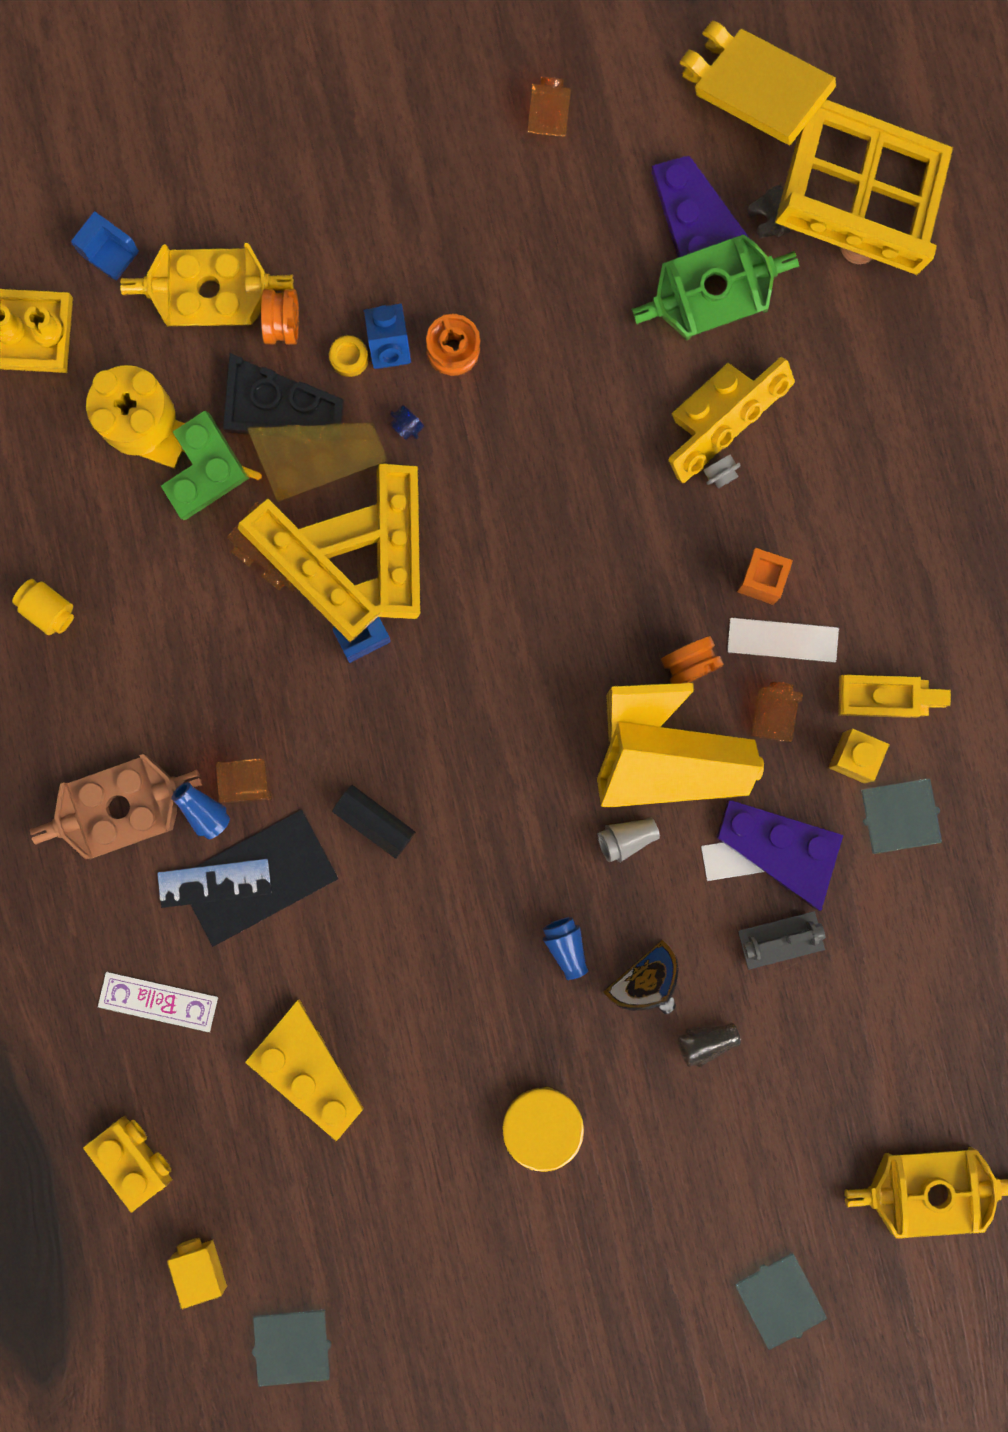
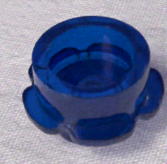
[389,405,425,440]

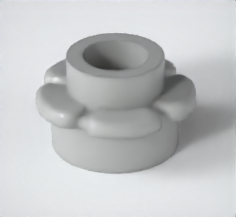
[703,455,741,489]

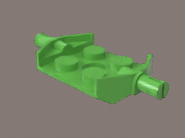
[632,235,799,340]

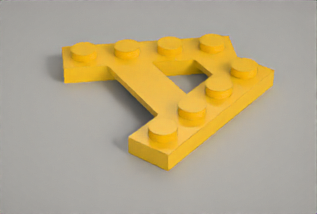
[238,463,420,642]

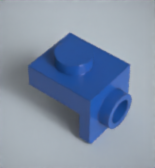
[364,304,411,369]

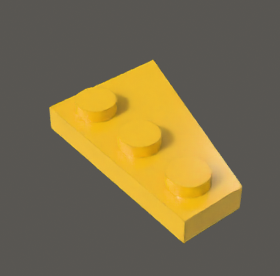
[245,999,364,1141]

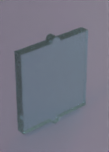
[861,779,942,854]
[735,1253,828,1350]
[252,1310,331,1387]

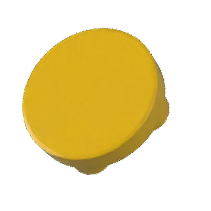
[503,1087,584,1171]

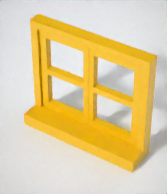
[775,99,953,275]

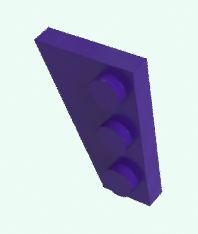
[651,156,750,258]

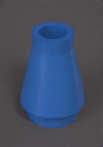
[171,782,230,839]
[543,917,588,980]

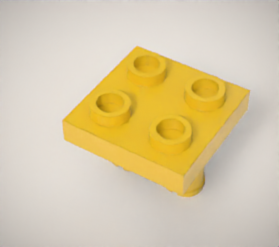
[0,289,73,373]

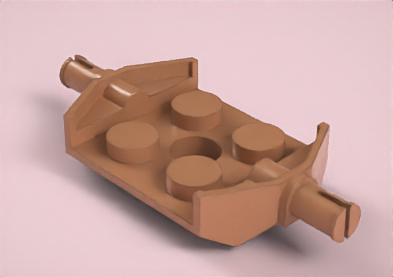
[30,754,203,859]

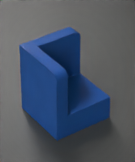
[71,211,139,280]
[333,617,391,663]

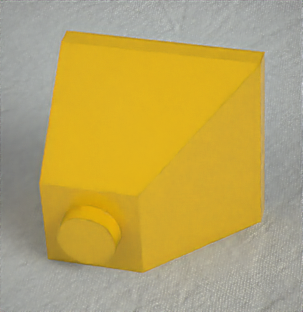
[606,683,694,742]

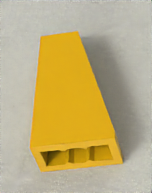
[597,722,764,807]

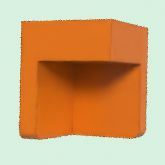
[737,548,793,605]

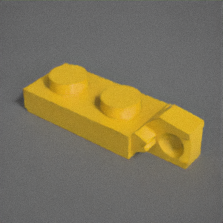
[839,675,951,718]

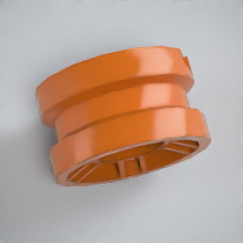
[261,289,299,345]
[426,314,480,376]
[661,636,724,684]

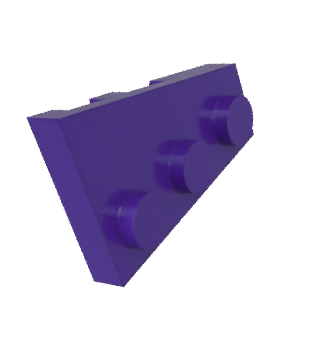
[717,800,843,911]

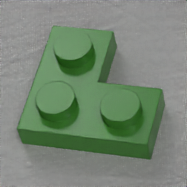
[161,411,249,520]

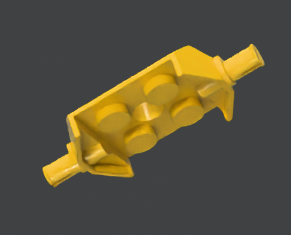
[120,243,294,326]
[844,1147,1008,1238]

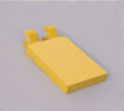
[680,21,836,146]

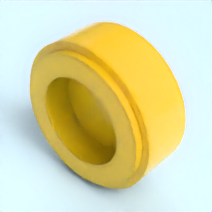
[329,336,369,377]

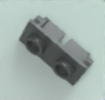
[738,911,826,970]

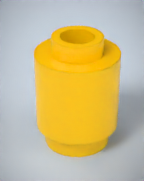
[12,579,74,635]

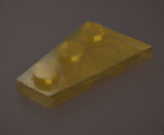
[247,422,387,502]

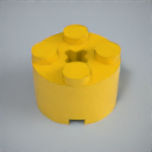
[86,365,176,455]

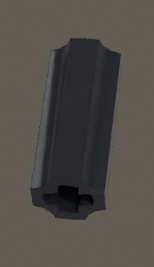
[332,785,416,859]

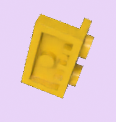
[83,1116,173,1213]

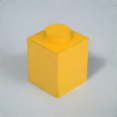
[828,728,890,784]
[167,1238,227,1309]

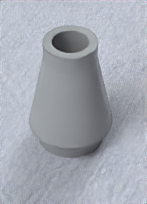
[598,817,660,863]

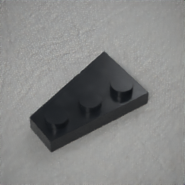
[223,353,344,441]

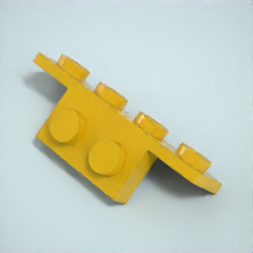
[669,357,795,483]

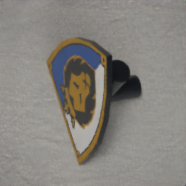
[603,940,679,1014]

